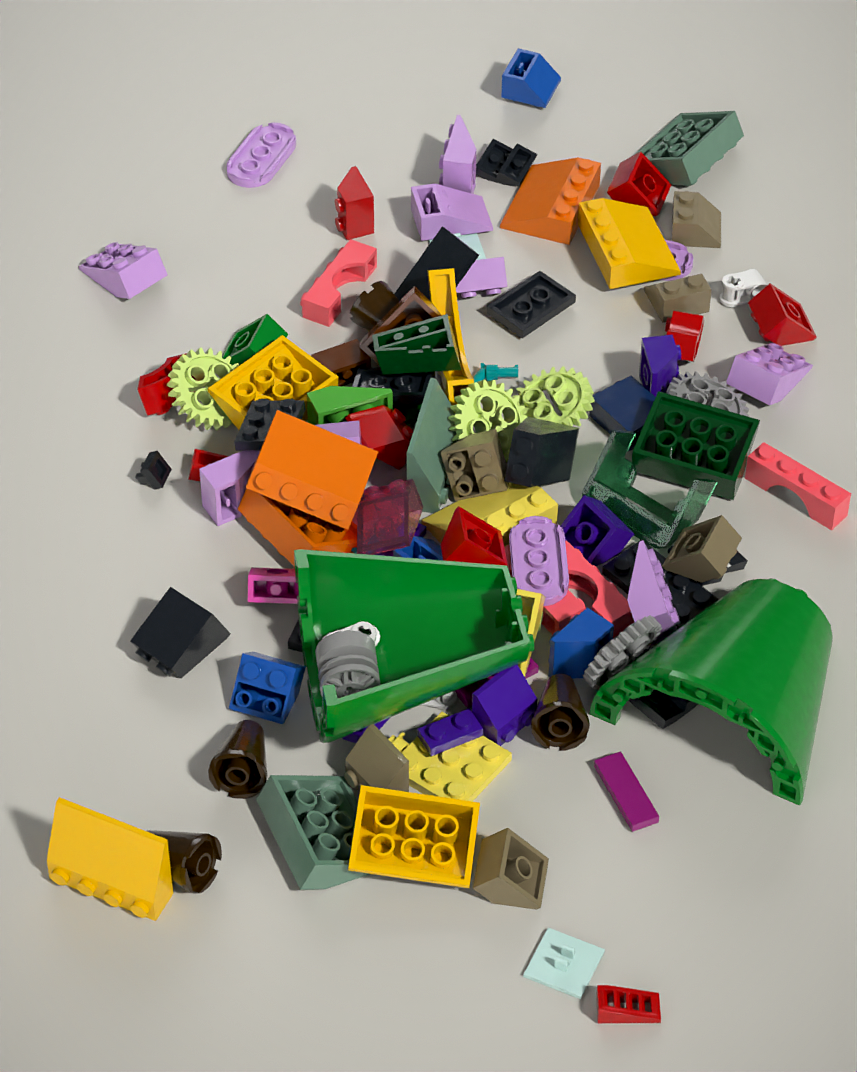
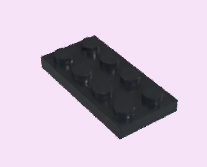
[602,539,719,629]

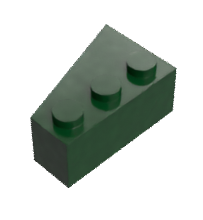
[372,314,462,374]

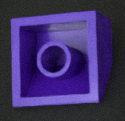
[639,335,681,397]
[561,495,634,567]
[472,665,538,746]

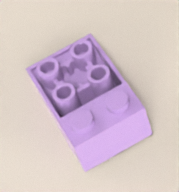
[439,115,476,194]
[411,183,493,241]
[78,242,168,299]
[726,343,813,405]
[199,451,260,526]
[627,541,681,646]

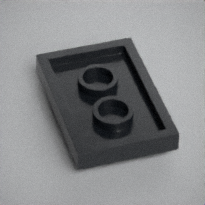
[487,271,576,338]
[352,367,436,405]
[234,399,306,451]

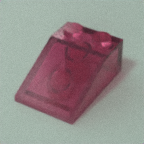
[357,479,424,555]

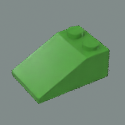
[307,386,393,425]

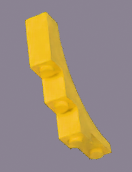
[428,268,474,405]

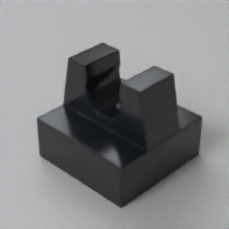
[135,451,172,490]

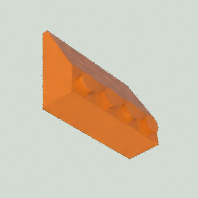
[500,157,601,245]
[246,410,378,530]
[238,488,371,569]

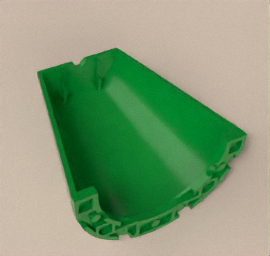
[294,549,534,743]
[589,578,833,806]

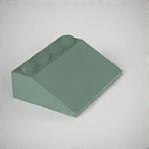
[634,111,744,187]
[407,378,459,514]
[256,775,370,890]

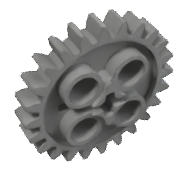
[666,372,749,417]
[583,615,662,689]

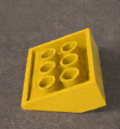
[578,198,681,289]
[208,335,338,430]
[348,785,480,888]
[47,797,173,921]

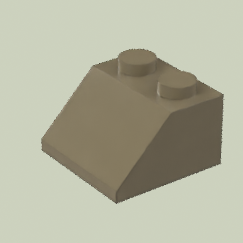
[671,191,721,248]
[644,274,712,323]
[662,515,742,582]
[344,724,409,792]
[473,828,549,910]

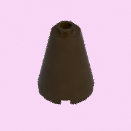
[350,281,399,331]
[531,674,590,751]
[208,720,268,799]
[147,830,222,893]

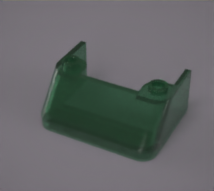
[582,430,718,549]

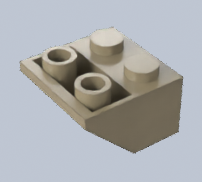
[441,429,509,501]

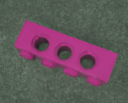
[248,567,299,604]

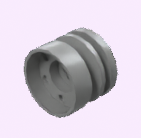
[315,630,381,698]

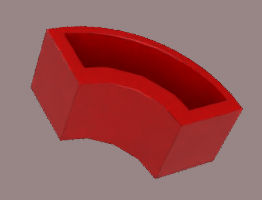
[665,311,705,362]
[137,353,196,416]

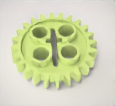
[167,347,239,431]
[512,366,595,427]
[448,380,528,463]

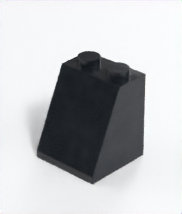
[505,417,579,487]
[130,587,231,679]

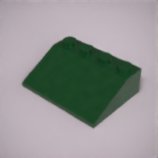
[632,391,760,500]

